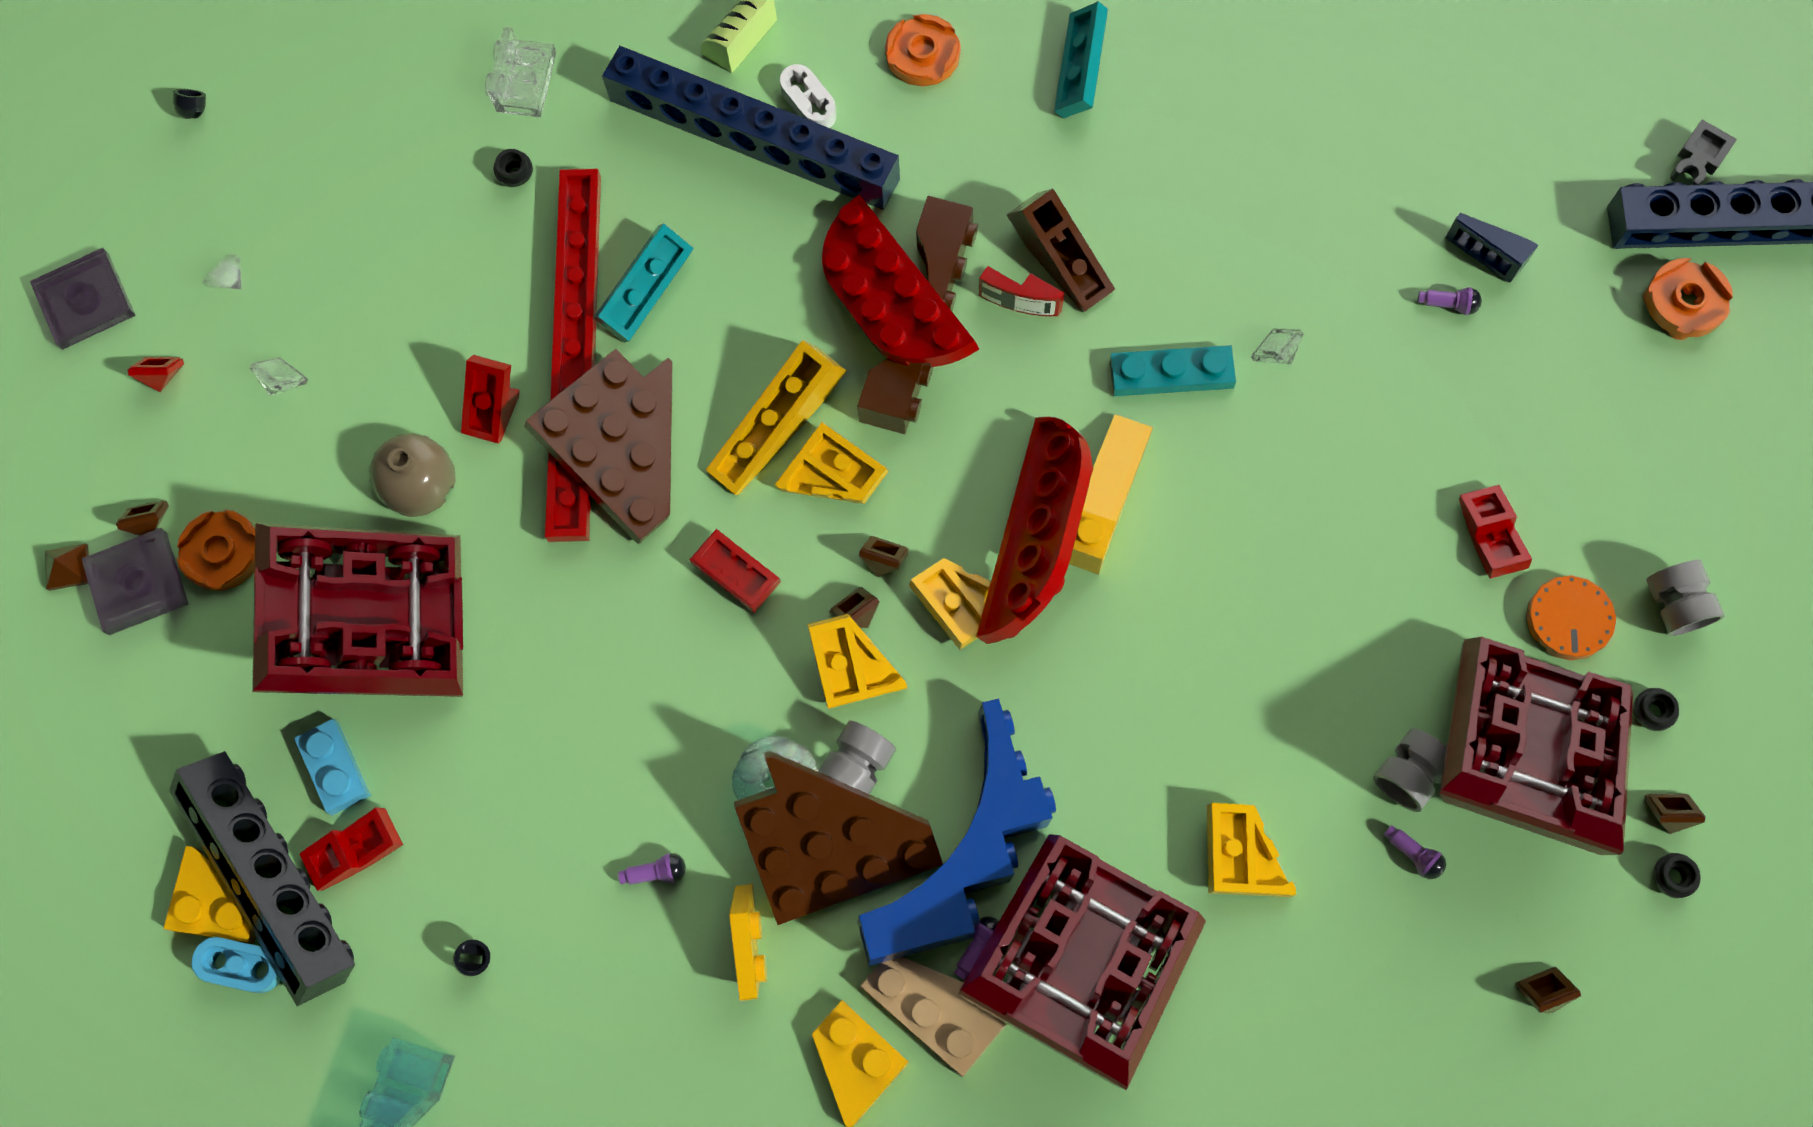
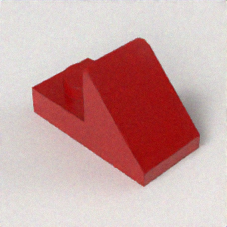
[461,354,520,444]

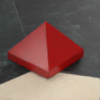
[127,357,184,392]

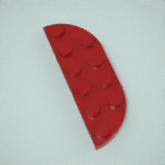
[822,194,979,367]
[976,417,1093,644]

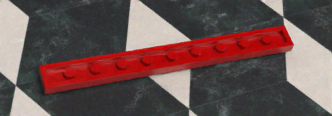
[545,168,601,542]

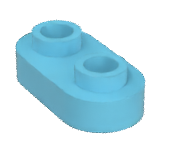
[192,937,281,993]

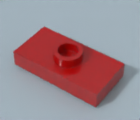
[689,529,781,613]

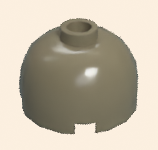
[369,433,456,517]

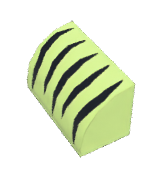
[701,0,777,73]

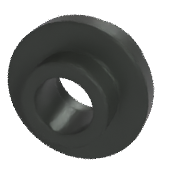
[493,149,533,187]
[1633,688,1679,731]
[1653,853,1701,898]

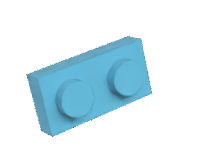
[294,719,371,816]

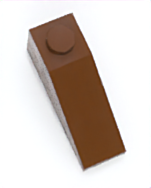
[1006,188,1116,312]

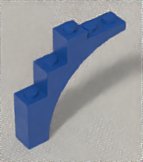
[857,698,1056,966]

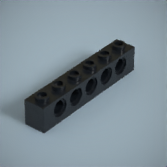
[169,751,355,1006]

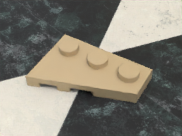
[860,957,1007,1077]

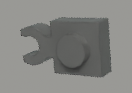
[1670,120,1737,185]

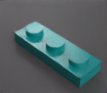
[1054,1,1108,118]
[593,223,694,343]
[1110,345,1236,397]

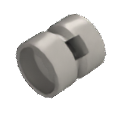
[1646,560,1725,636]
[818,720,896,794]
[1373,729,1446,812]

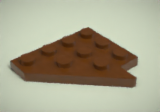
[524,349,672,544]
[734,751,943,925]

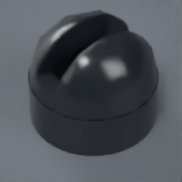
[173,89,206,119]
[453,940,490,977]

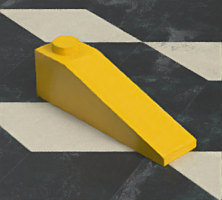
[706,340,847,495]
[1069,414,1153,575]

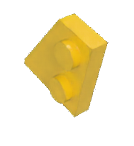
[775,422,889,504]
[909,558,991,650]
[807,614,907,709]
[1207,803,1296,897]
[163,846,256,944]
[729,884,767,1001]
[812,1000,909,1127]

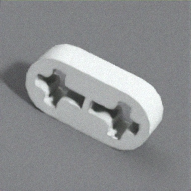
[780,64,836,128]

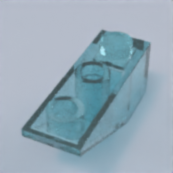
[359,1038,455,1127]

